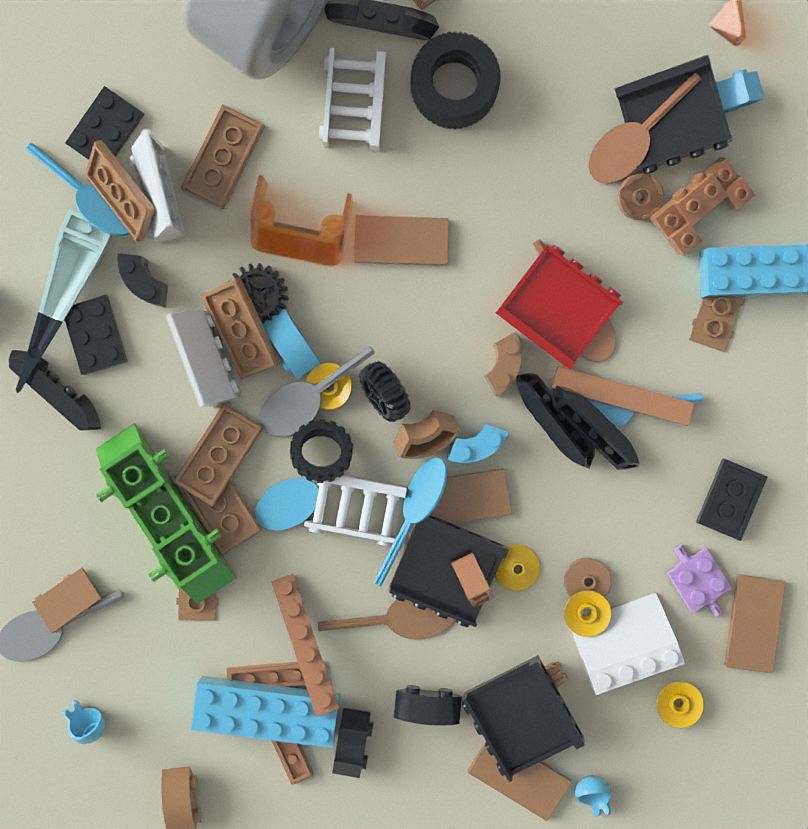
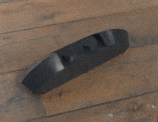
[324,0,439,40]
[9,350,101,431]
[516,373,595,469]
[551,386,639,470]

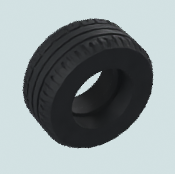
[410,31,501,129]

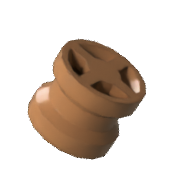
[545,661,568,687]

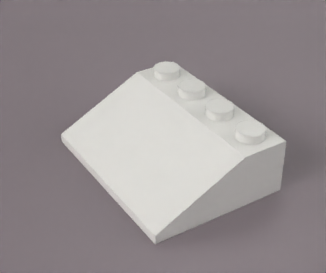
[130,129,186,243]
[166,309,240,408]
[571,593,685,695]

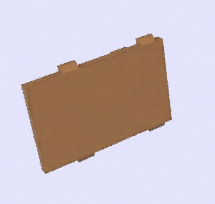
[689,296,745,352]
[32,568,102,633]
[176,588,218,620]

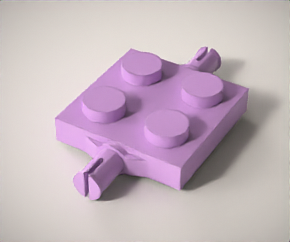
[666,544,731,617]

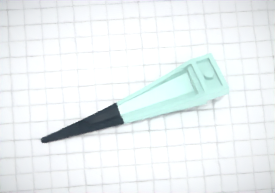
[16,209,112,393]

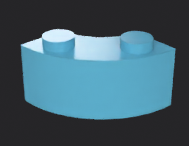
[716,69,765,114]
[263,309,321,379]
[447,424,509,463]

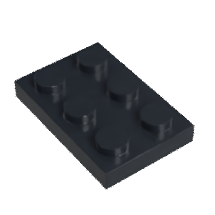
[65,86,145,160]
[64,295,128,375]
[696,459,768,541]

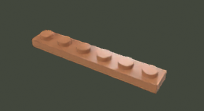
[271,574,339,717]

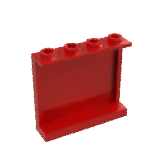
[496,244,623,370]

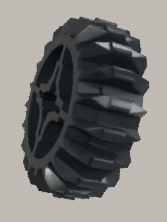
[228,263,289,324]
[359,361,411,422]

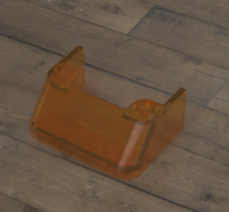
[250,175,354,267]

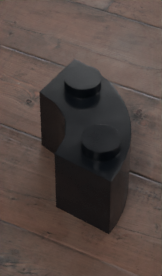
[117,253,168,308]
[394,685,462,726]
[332,708,374,778]

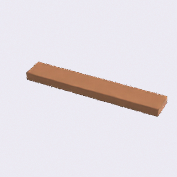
[551,366,694,426]

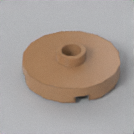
[617,174,664,220]
[564,558,611,597]

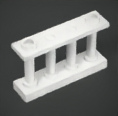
[319,48,386,151]
[304,475,407,546]

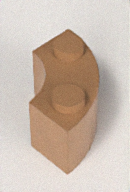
[485,332,522,396]
[393,410,461,459]
[161,767,201,829]

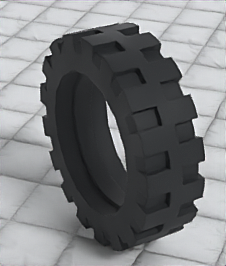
[290,419,353,483]

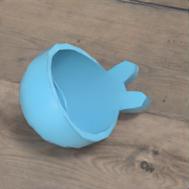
[63,700,105,744]
[575,775,611,817]

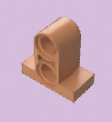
[452,553,494,608]

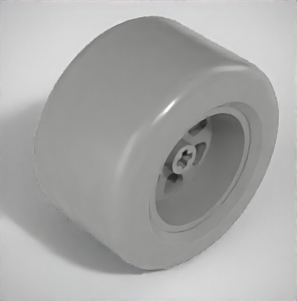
[184,0,328,80]

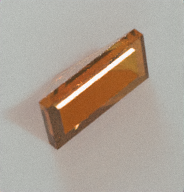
[709,0,746,46]

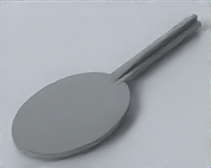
[261,346,375,437]
[0,590,125,661]

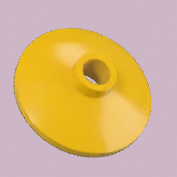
[306,363,352,409]
[495,545,540,591]
[564,590,611,637]
[656,681,704,728]

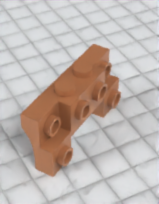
[650,157,755,256]

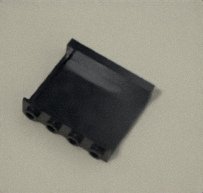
[614,55,732,174]
[389,515,509,628]
[462,655,585,782]

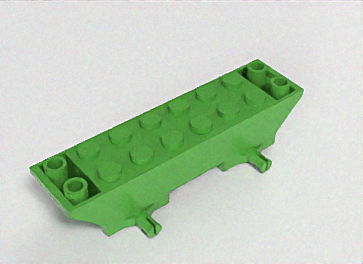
[96,423,237,604]

